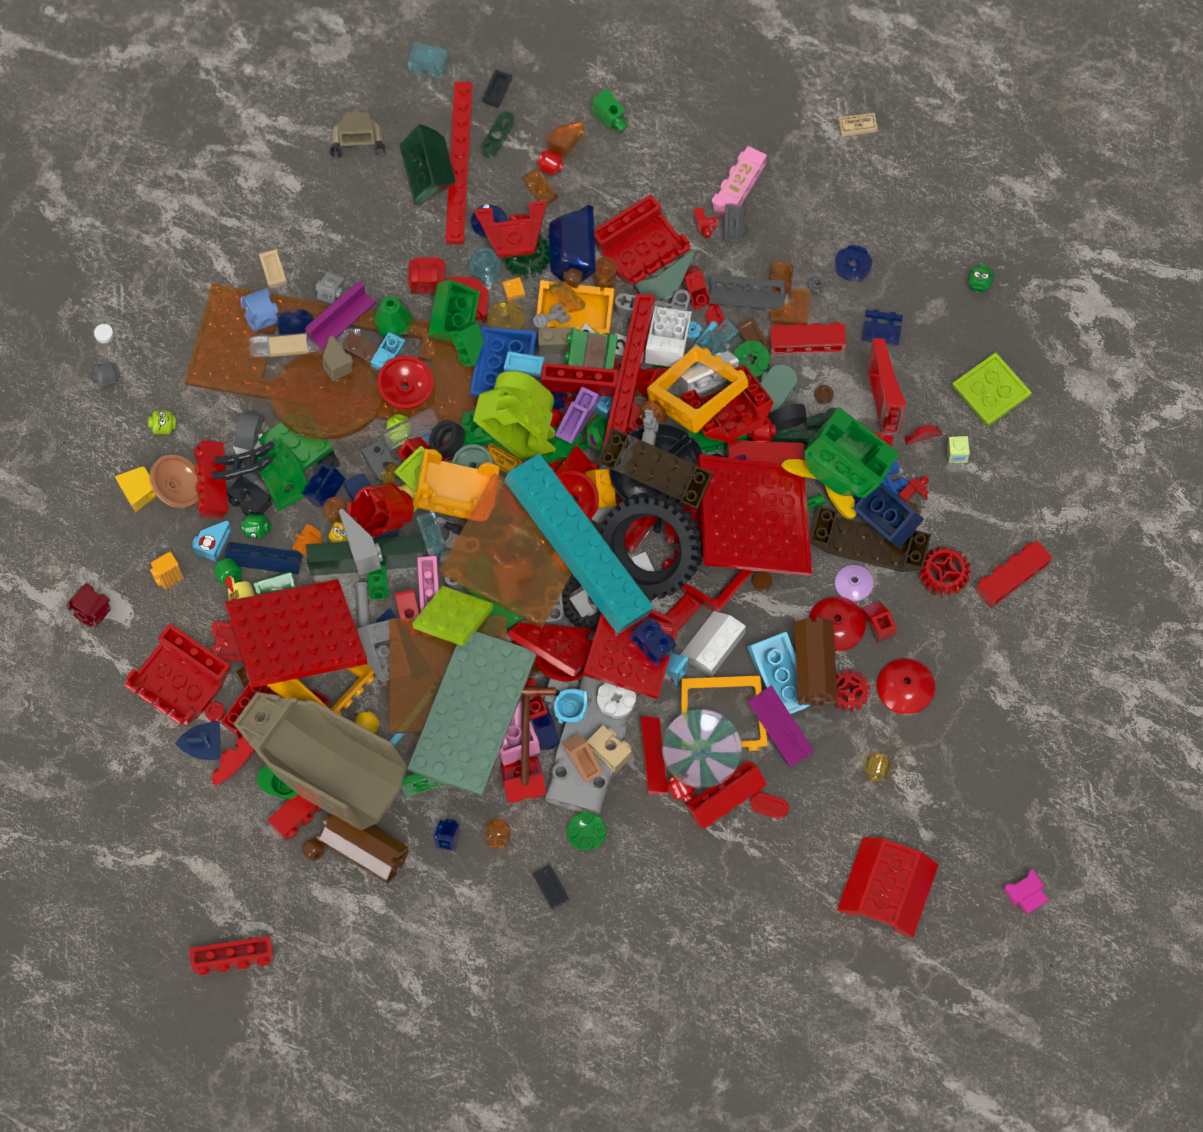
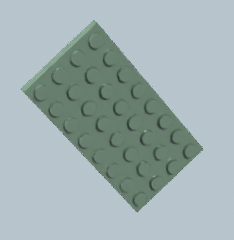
[407,631,537,797]

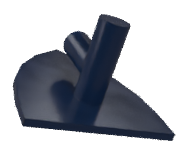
[175,722,221,760]

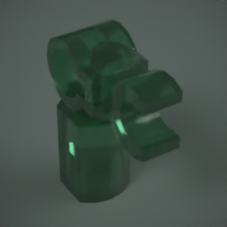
[804,407,836,431]

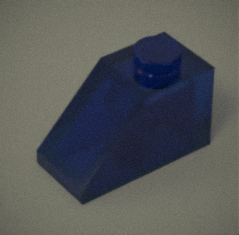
[531,708,559,750]
[434,819,461,852]

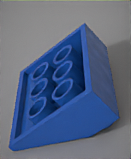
[470,327,539,398]

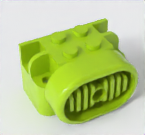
[473,371,556,460]

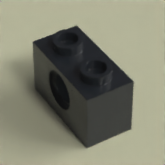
[227,475,272,516]

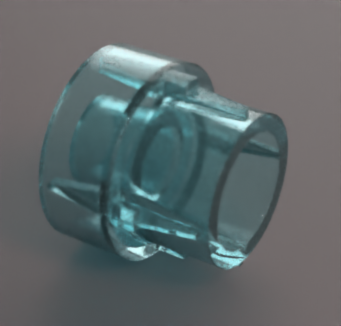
[470,248,501,285]

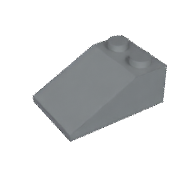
[339,509,383,575]

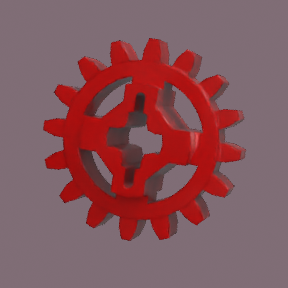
[836,670,871,712]

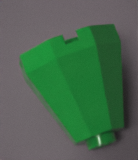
[373,296,414,337]

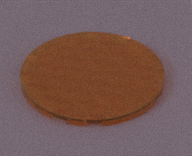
[271,350,384,440]

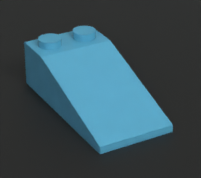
[747,632,811,714]

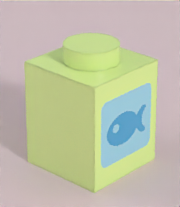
[947,436,970,463]

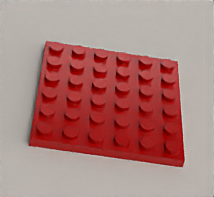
[697,455,812,576]
[225,579,367,688]

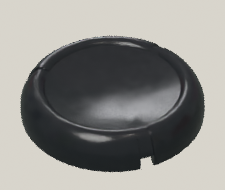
[609,424,703,505]

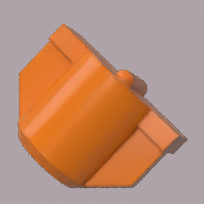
[292,524,323,556]

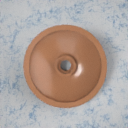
[150,454,199,508]

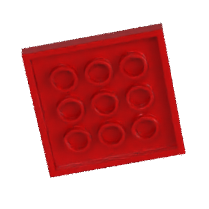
[582,613,678,699]

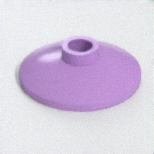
[835,565,873,601]

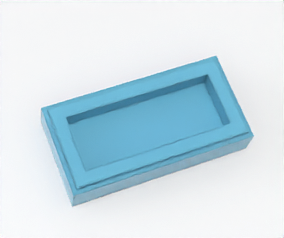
[504,352,545,377]

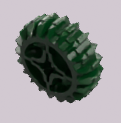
[503,234,551,279]

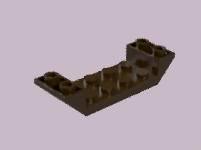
[597,428,714,509]
[810,506,931,572]

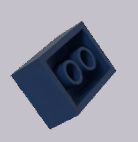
[853,483,924,548]

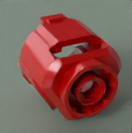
[348,483,414,537]

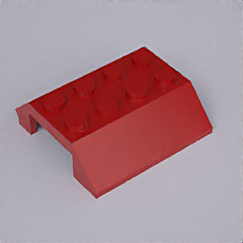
[591,194,691,285]
[125,623,231,725]

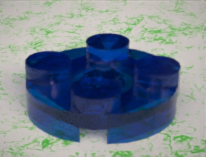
[835,245,872,282]
[277,309,314,336]

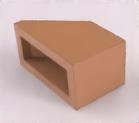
[562,733,603,783]

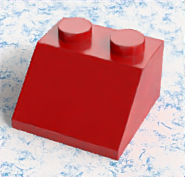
[500,756,546,802]

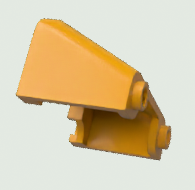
[537,280,617,335]
[413,449,500,522]

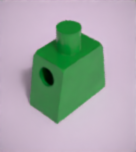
[590,88,629,133]

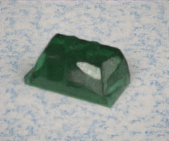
[399,124,456,206]

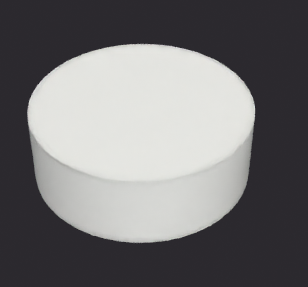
[94,324,114,343]

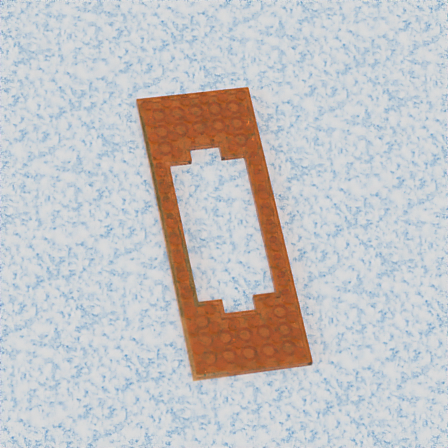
[185,284,479,432]

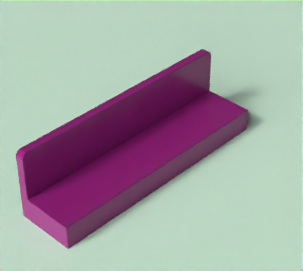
[306,281,375,350]
[748,685,814,767]

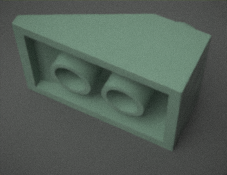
[635,250,694,301]

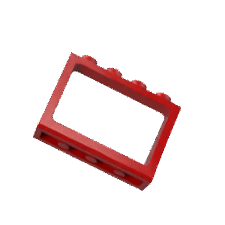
[867,338,906,433]
[661,545,753,612]

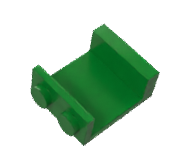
[563,328,618,369]

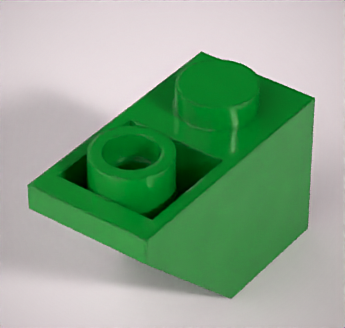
[451,323,484,366]

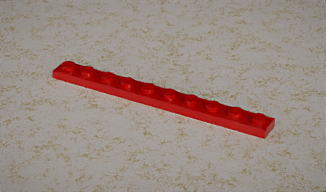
[446,82,473,245]
[602,294,656,451]

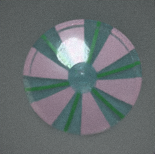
[662,709,742,788]

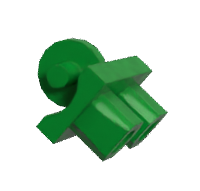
[367,563,389,600]

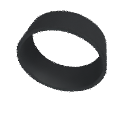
[767,404,807,431]

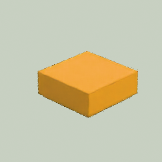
[502,277,525,301]

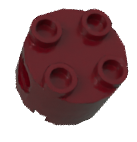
[66,583,111,628]

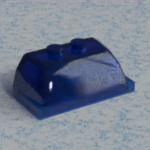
[548,205,596,283]

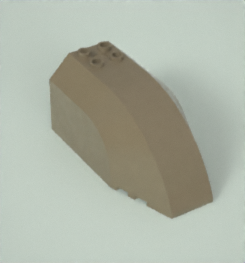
[234,692,407,830]

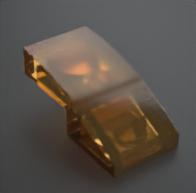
[521,168,558,205]

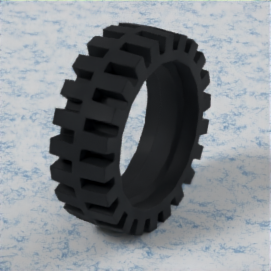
[562,578,601,631]

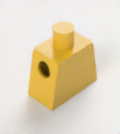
[115,466,157,512]

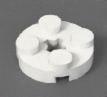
[597,683,636,719]

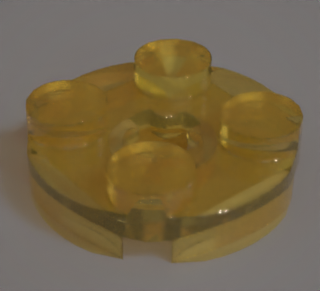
[488,300,525,330]

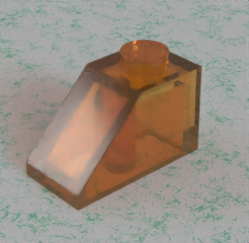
[546,121,585,159]

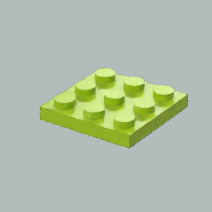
[952,353,1032,427]
[413,586,493,646]

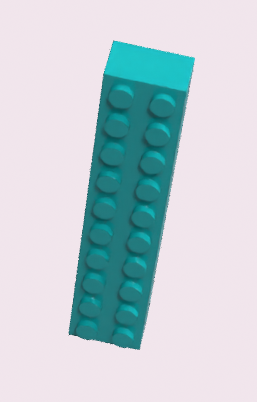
[505,453,654,635]

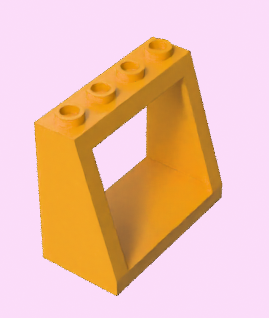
[267,663,376,715]

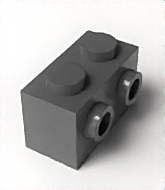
[362,439,400,484]

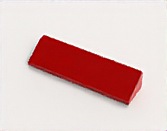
[640,716,668,795]

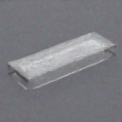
[382,407,438,450]

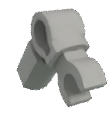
[642,410,659,446]

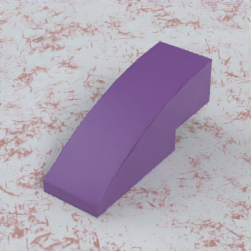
[555,387,601,444]

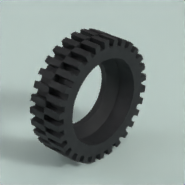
[598,492,703,601]

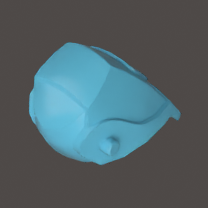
[554,689,588,723]

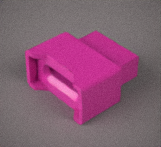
[1003,869,1049,915]

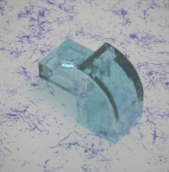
[696,318,741,356]

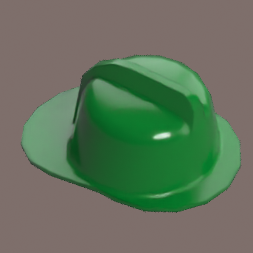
[257,765,299,799]

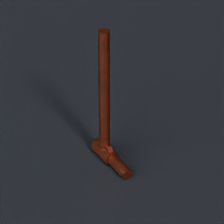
[520,686,556,785]

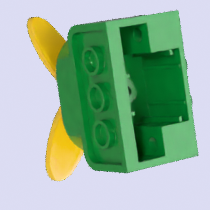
[781,407,899,519]

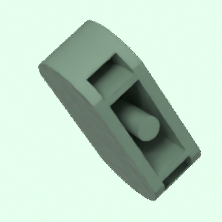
[760,365,798,413]

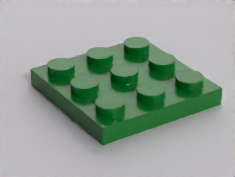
[257,406,334,472]

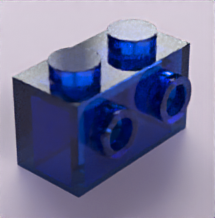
[302,462,346,510]
[630,617,676,666]

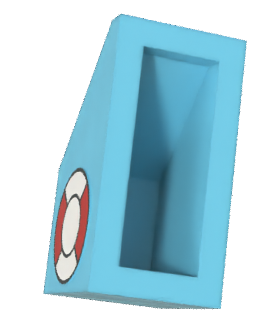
[192,521,232,562]
[664,653,689,686]

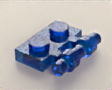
[862,309,903,346]

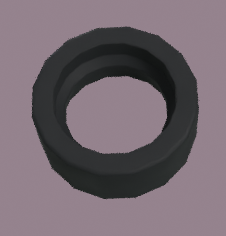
[429,420,465,458]

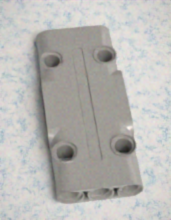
[545,676,636,815]

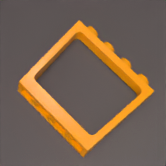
[647,345,748,433]
[681,676,768,753]

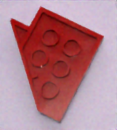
[508,622,593,677]

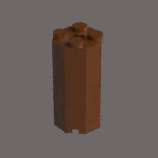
[794,618,837,708]
[317,814,409,884]

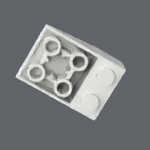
[645,306,692,367]

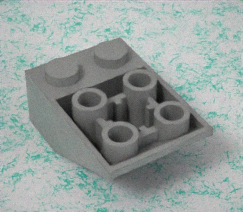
[357,619,411,682]

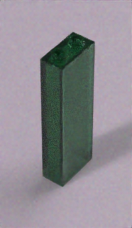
[306,534,429,576]

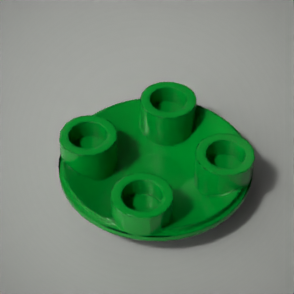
[566,811,606,851]

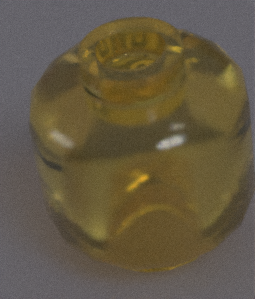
[863,752,892,783]

